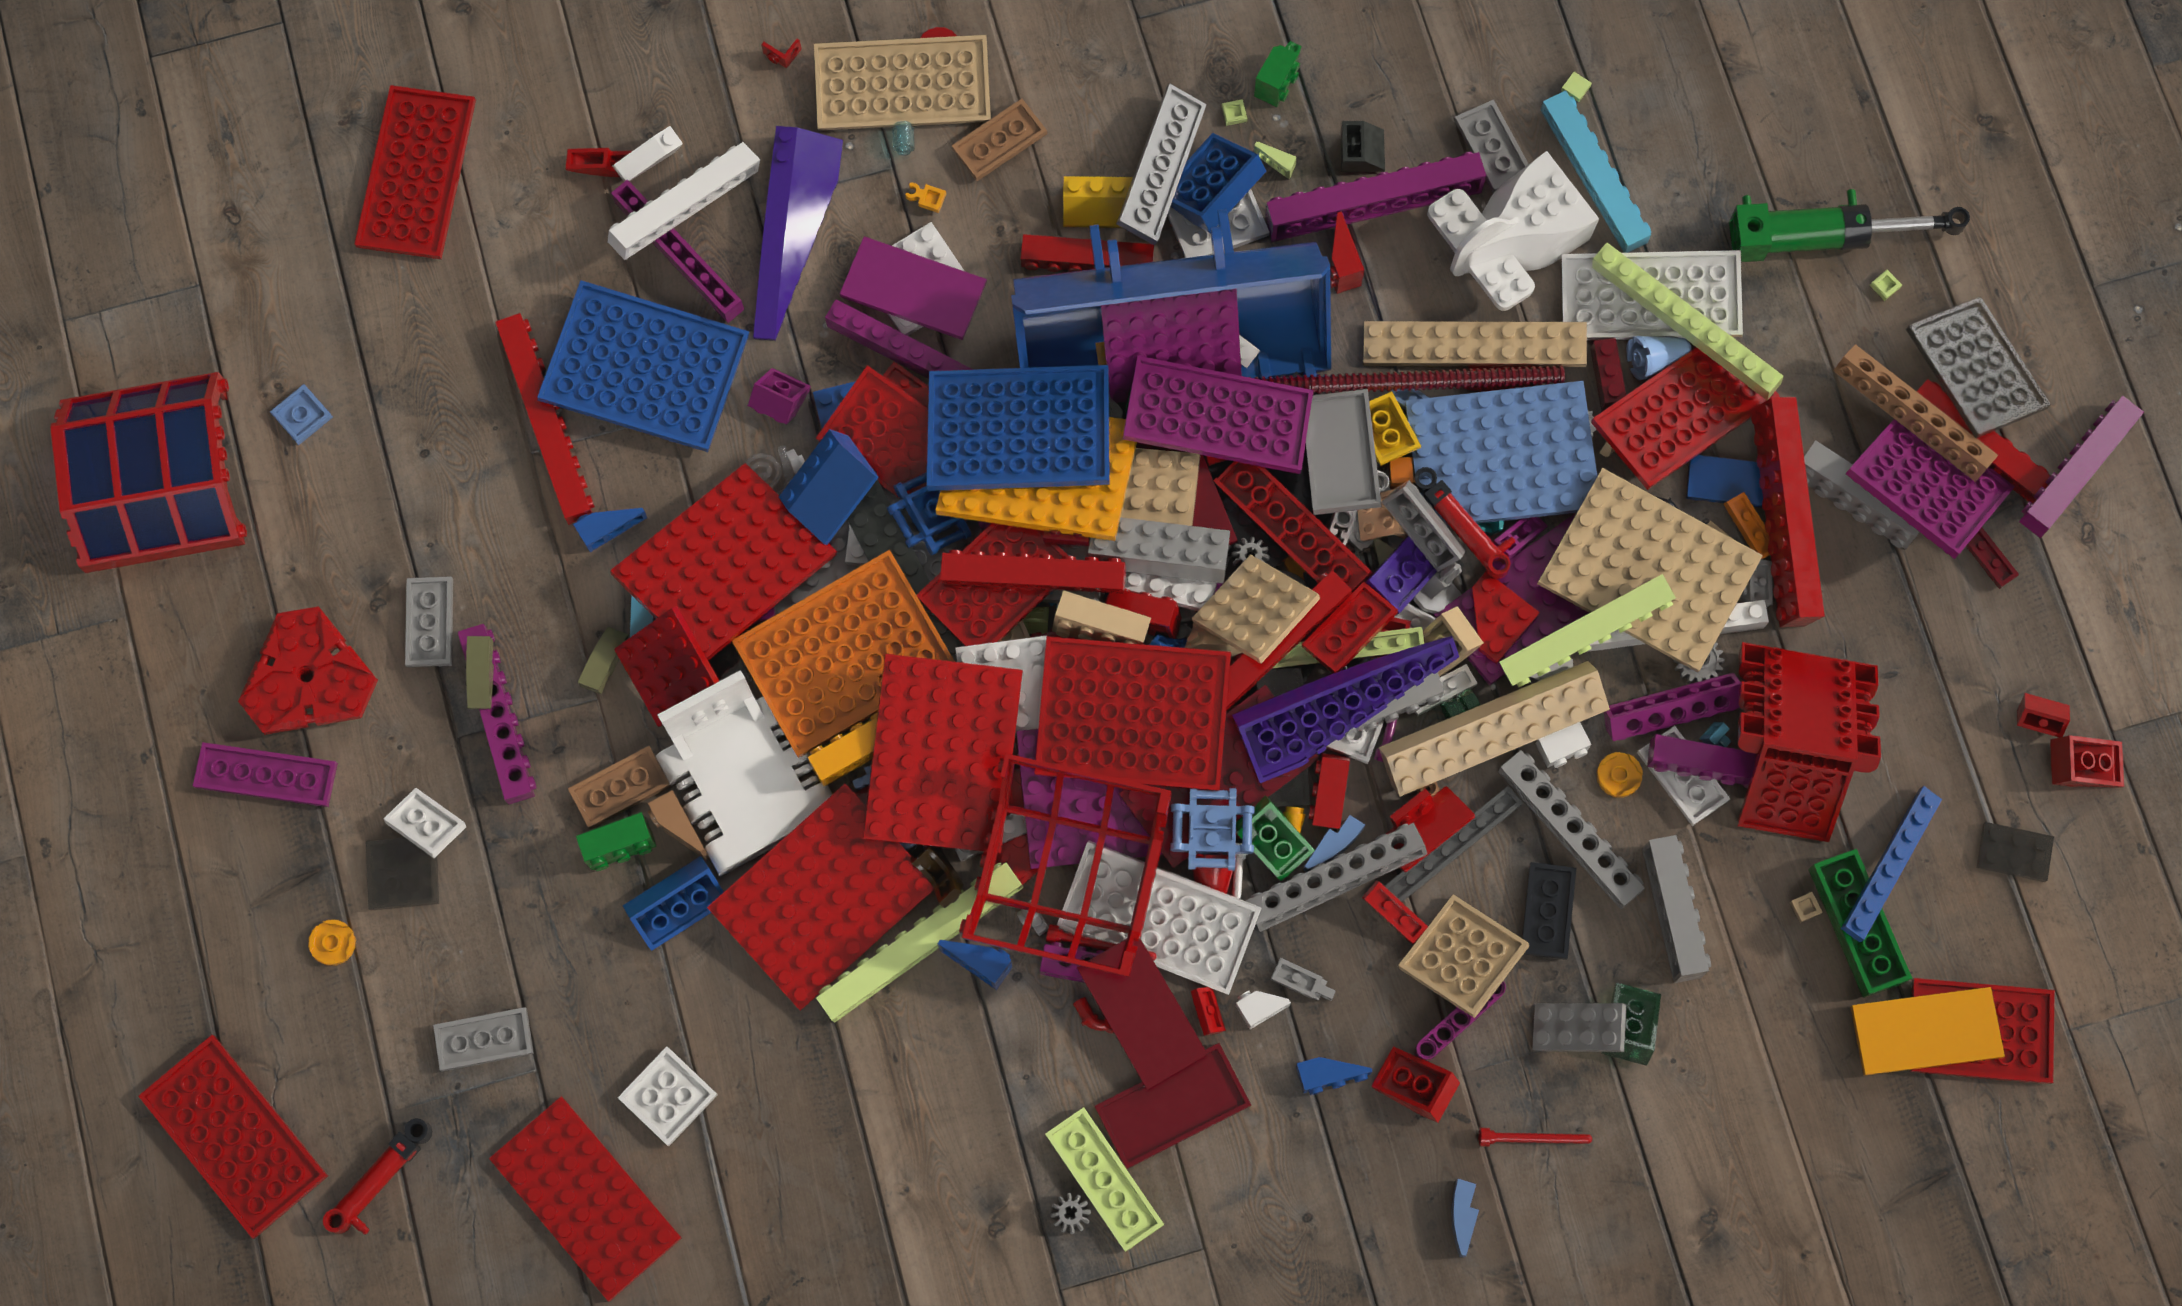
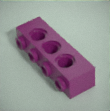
[1040,942,1104,983]

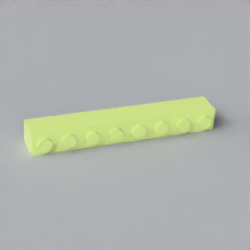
[1499,574,1676,688]

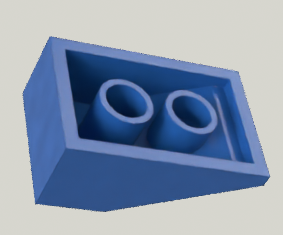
[937,940,1012,990]

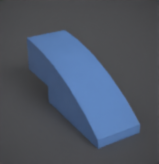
[1303,815,1365,872]
[1451,1179,1479,1258]

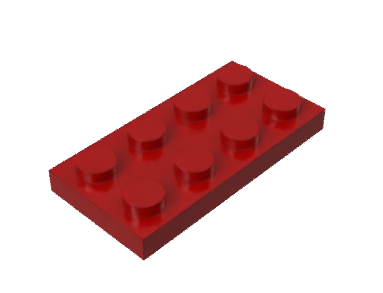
[1302,582,1398,674]

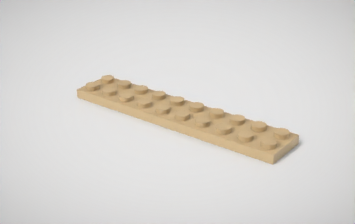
[1363,321,1587,367]

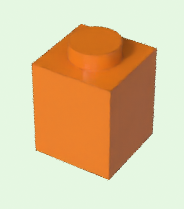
[1388,457,1414,490]

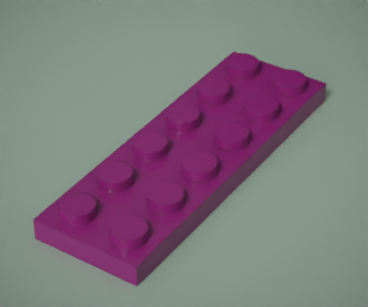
[193,742,338,807]

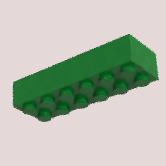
[1808,849,1912,998]

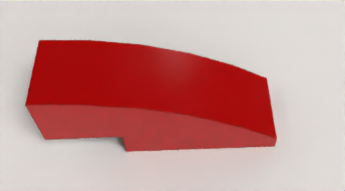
[565,148,632,177]

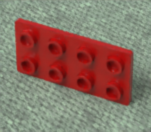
[1386,786,1475,872]

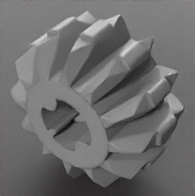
[1231,537,1270,566]
[1051,1193,1091,1234]

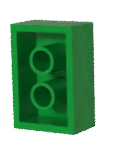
[576,812,657,871]

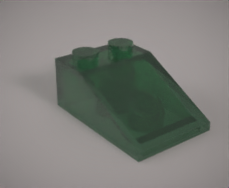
[1601,982,1661,1066]

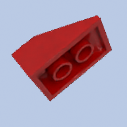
[1330,211,1364,294]
[2050,735,2124,787]
[1371,1046,1460,1123]

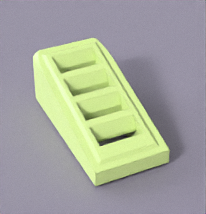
[1254,142,1296,179]

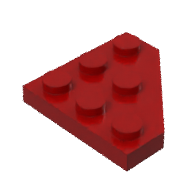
[1471,571,1540,665]

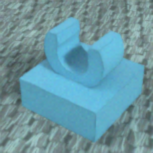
[1699,722,1731,747]

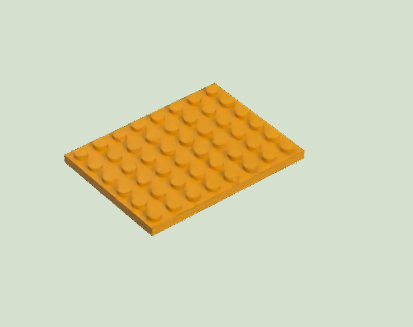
[936,417,1137,541]

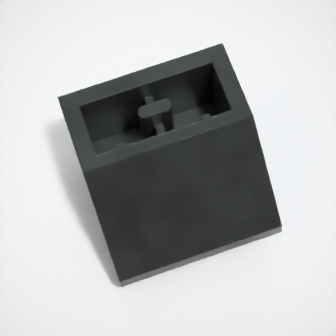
[1340,121,1385,172]

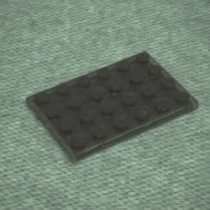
[1906,297,2051,438]

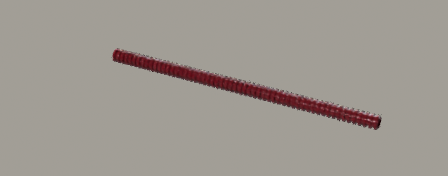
[1249,365,1565,394]

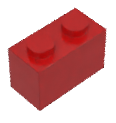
[2017,693,2070,737]

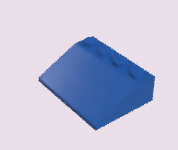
[1170,133,1266,233]
[779,429,879,545]

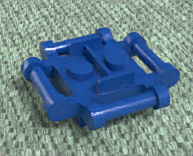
[887,472,971,556]

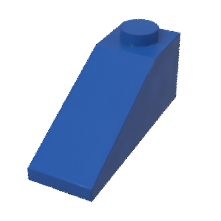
[573,508,648,552]

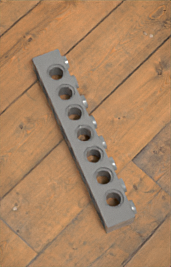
[1498,750,1645,909]
[1246,823,1428,932]

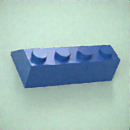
[623,856,724,951]

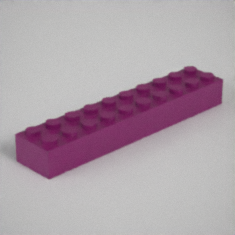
[1265,152,1486,242]

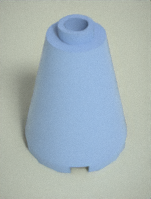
[1626,336,1691,380]

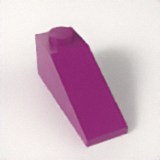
[1492,517,1548,570]

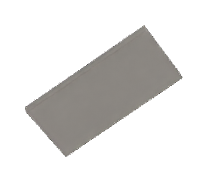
[1306,389,1382,515]

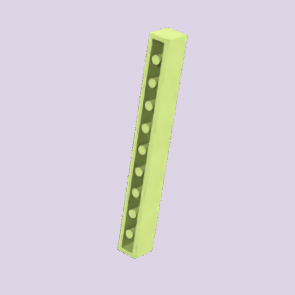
[1592,243,1783,400]
[816,862,1024,1023]

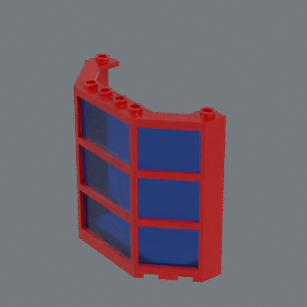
[50,372,247,573]

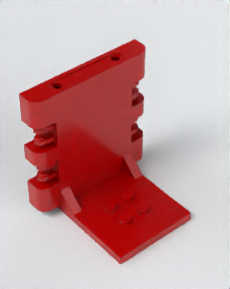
[1738,642,1881,842]

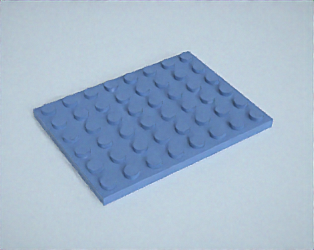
[1405,381,1597,527]

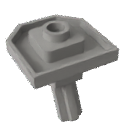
[1413,562,1462,614]

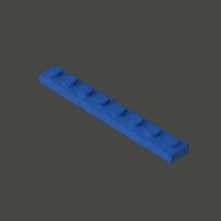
[1841,786,1942,942]

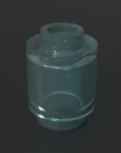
[892,121,915,155]

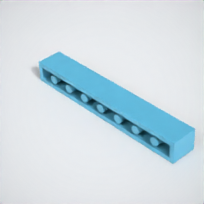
[1540,91,1651,253]

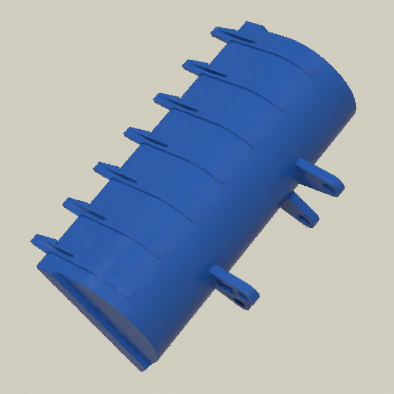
[1011,209,1331,398]

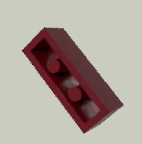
[1590,338,1626,412]

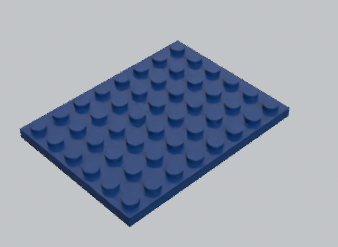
[537,280,749,452]
[927,365,1110,491]

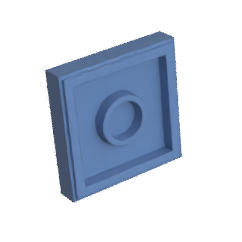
[270,384,333,445]

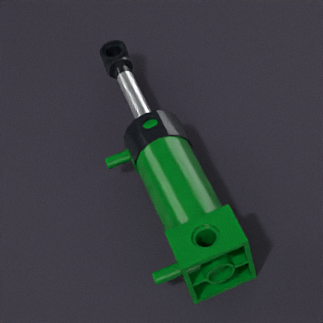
[1729,189,1970,262]

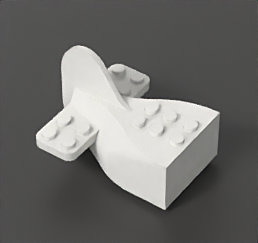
[1427,151,1599,311]

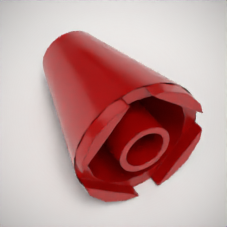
[1192,854,1236,894]

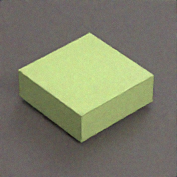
[1561,72,1592,102]
[1221,99,1247,126]
[1870,270,1902,301]

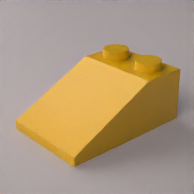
[1369,391,1421,466]

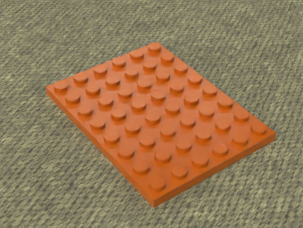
[732,550,955,758]

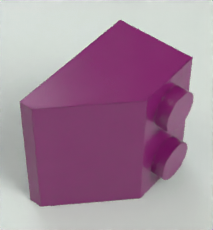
[748,368,811,425]

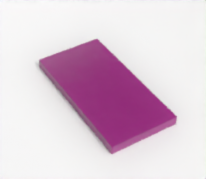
[840,236,987,340]

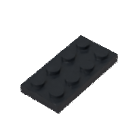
[1522,862,1577,960]

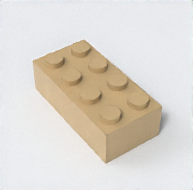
[1052,590,1151,644]

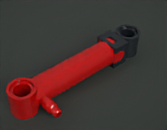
[1413,467,1515,579]
[323,1118,433,1235]

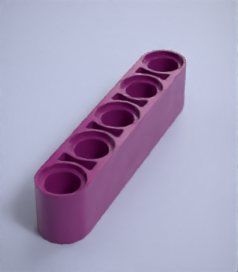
[1414,981,1506,1062]

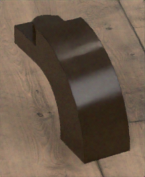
[908,844,964,908]

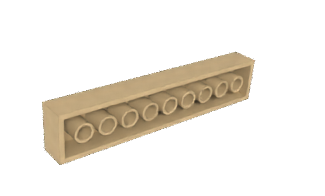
[1379,661,1610,796]

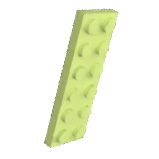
[1045,1107,1164,1252]

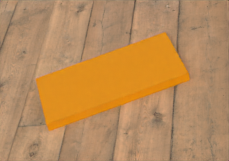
[1850,987,2005,1076]

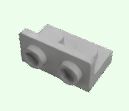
[1737,559,1773,607]

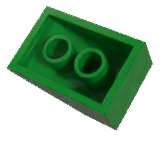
[1236,795,1315,881]

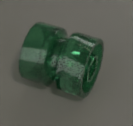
[1440,688,1480,719]

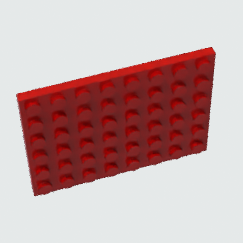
[610,463,837,660]
[1034,636,1231,791]
[863,654,1023,853]
[707,783,934,1011]

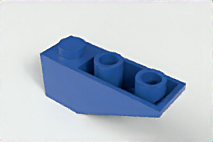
[1296,1057,1372,1095]

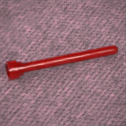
[1046,924,1157,961]
[1479,1128,1592,1147]

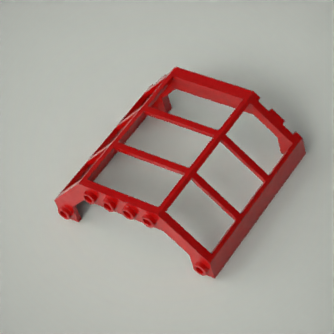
[959,753,1172,977]

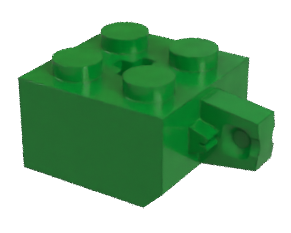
[1254,41,1302,107]

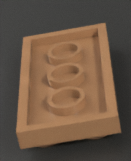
[952,99,1047,181]
[568,746,671,829]

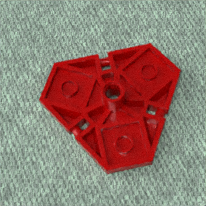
[238,606,378,735]

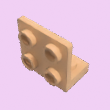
[1357,489,1408,542]

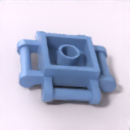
[1170,788,1255,871]

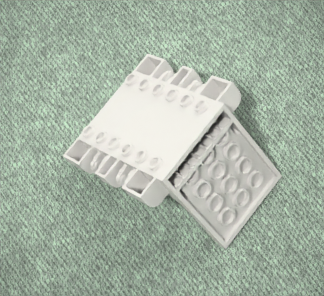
[656,670,833,877]

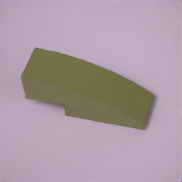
[578,627,629,694]
[466,636,494,709]

